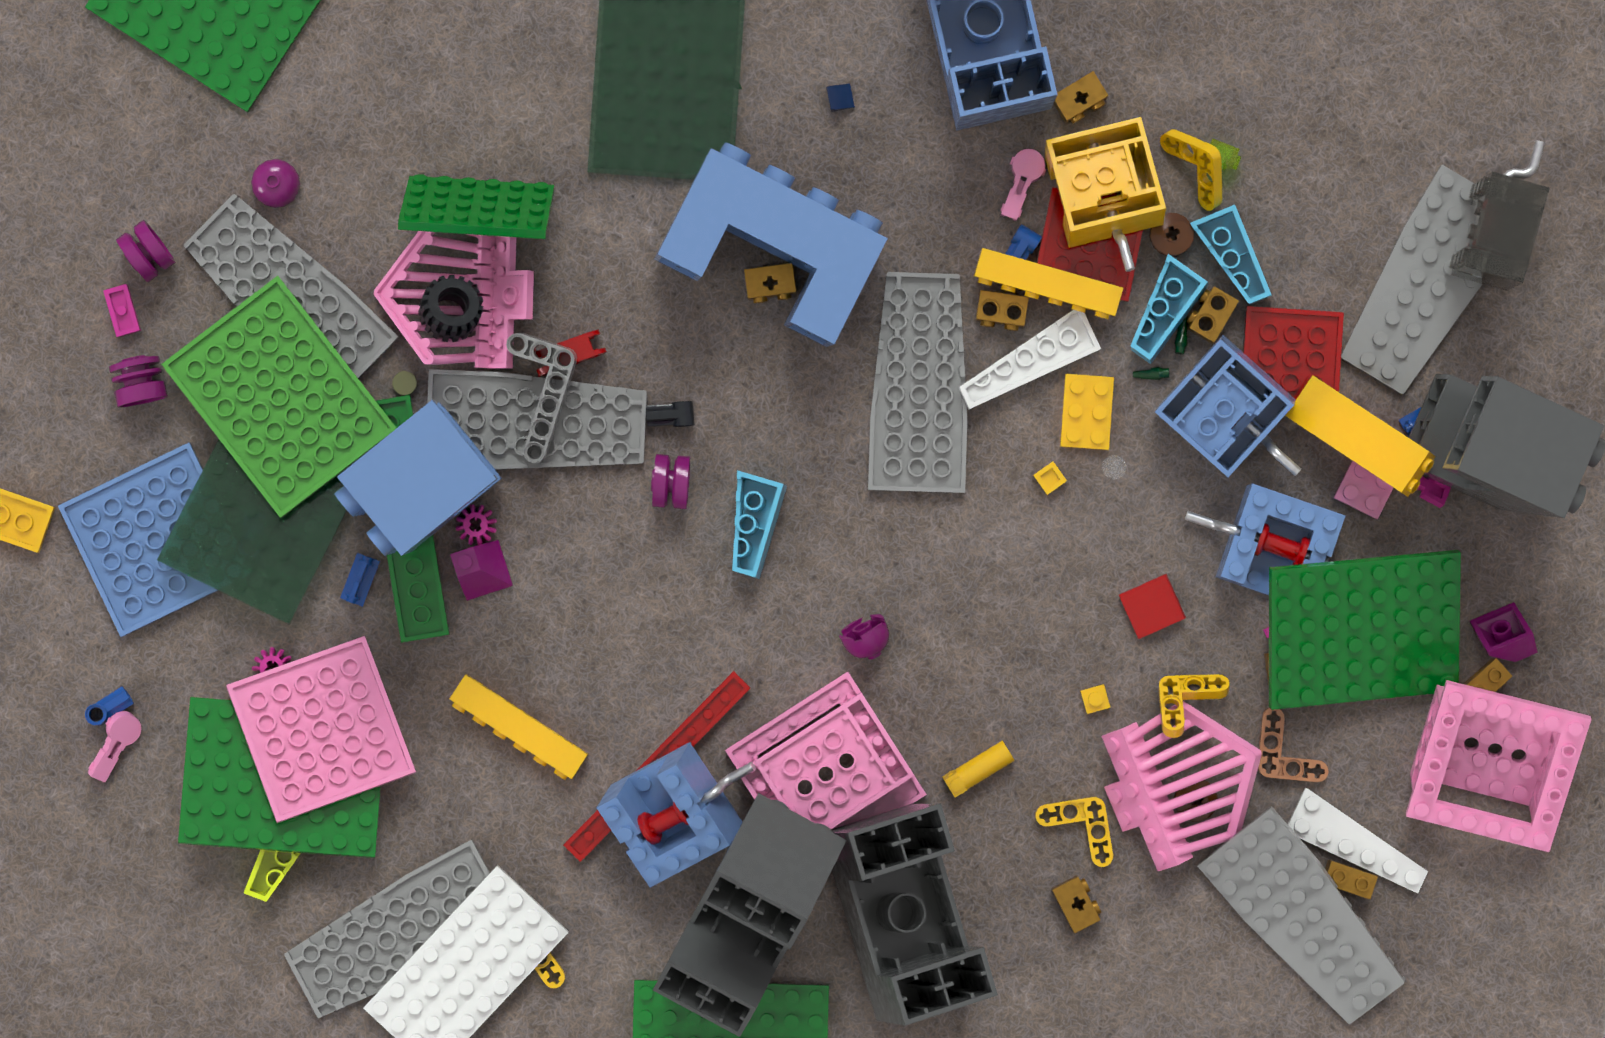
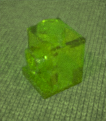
[1209,138,1241,171]

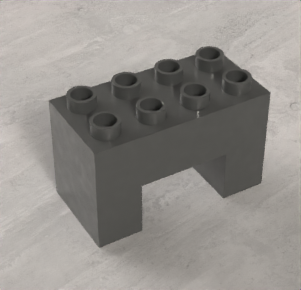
[1408,374,1605,518]
[653,793,847,1037]
[831,803,998,1026]

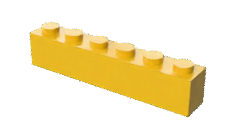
[973,248,1123,319]
[449,674,588,780]

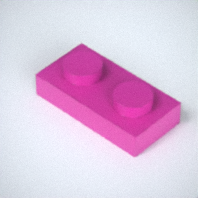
[103,284,141,338]

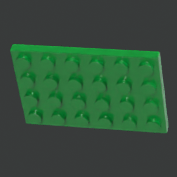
[398,174,554,239]

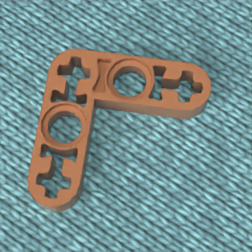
[1258,707,1329,782]

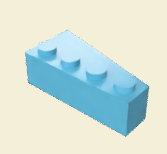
[1190,205,1272,305]
[1130,254,1208,364]
[732,470,787,579]

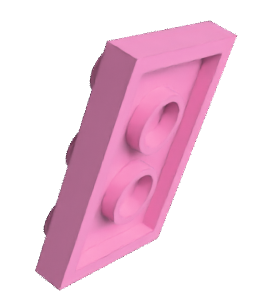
[1333,461,1393,520]

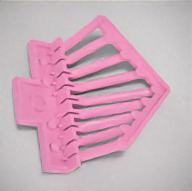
[374,231,534,369]
[1101,701,1262,871]

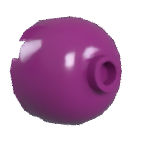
[251,159,301,208]
[839,614,889,660]

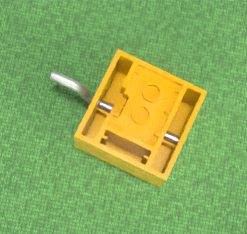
[1045,117,1166,272]

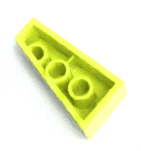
[244,850,301,902]

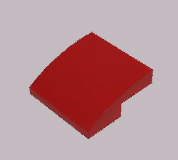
[1119,574,1186,639]

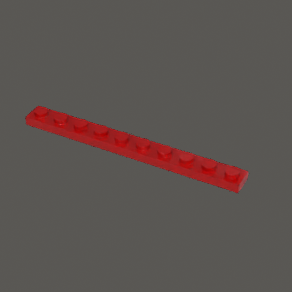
[563,671,751,862]

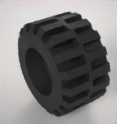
[418,275,484,342]

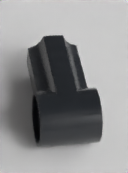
[646,401,695,427]

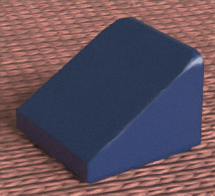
[826,84,855,112]

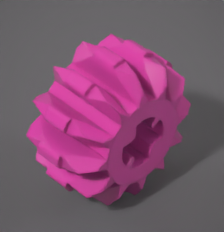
[456,504,497,545]
[252,647,292,673]

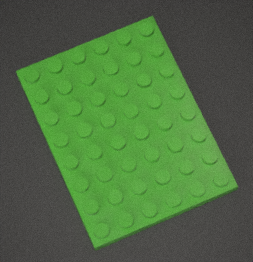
[161,276,397,518]

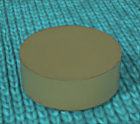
[392,371,417,396]

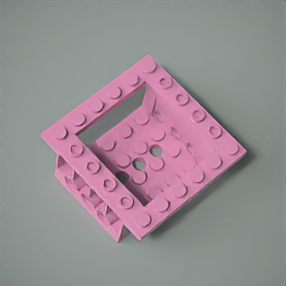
[725,672,927,829]
[1406,680,1591,852]

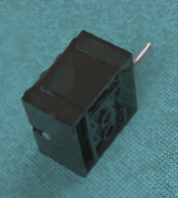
[1449,140,1550,291]

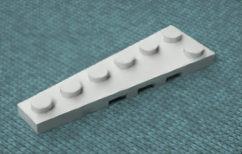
[959,310,1101,410]
[1288,788,1428,893]

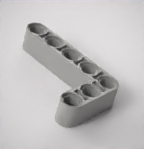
[506,333,577,463]

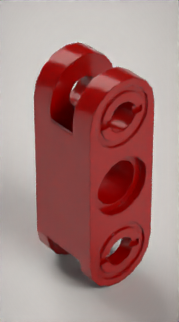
[536,329,607,377]

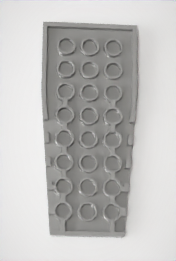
[1341,165,1525,394]
[184,194,399,379]
[868,272,967,493]
[427,369,647,470]
[1197,806,1405,1024]
[284,839,490,1018]

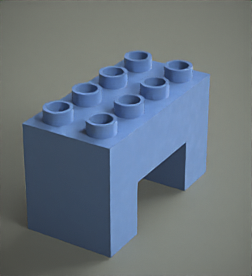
[926,0,1057,131]
[654,142,888,347]
[334,400,502,556]

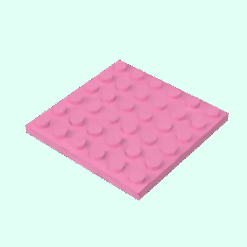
[226,636,416,823]

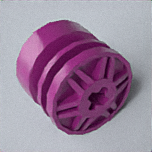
[109,355,168,408]

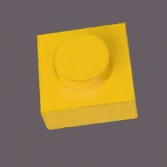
[1033,461,1067,495]
[1080,684,1111,714]

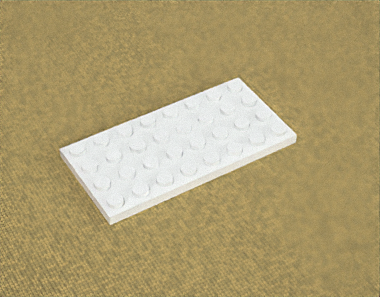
[363,865,569,1038]

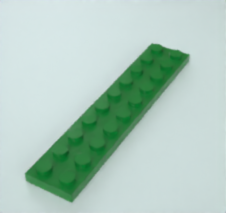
[376,395,450,643]

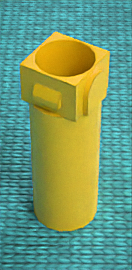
[942,740,1015,797]

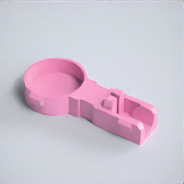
[1000,149,1046,221]
[88,711,141,782]

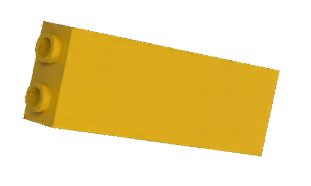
[1285,375,1436,497]

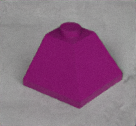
[450,540,513,601]
[1470,602,1538,662]

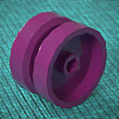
[116,220,176,283]
[651,454,690,509]

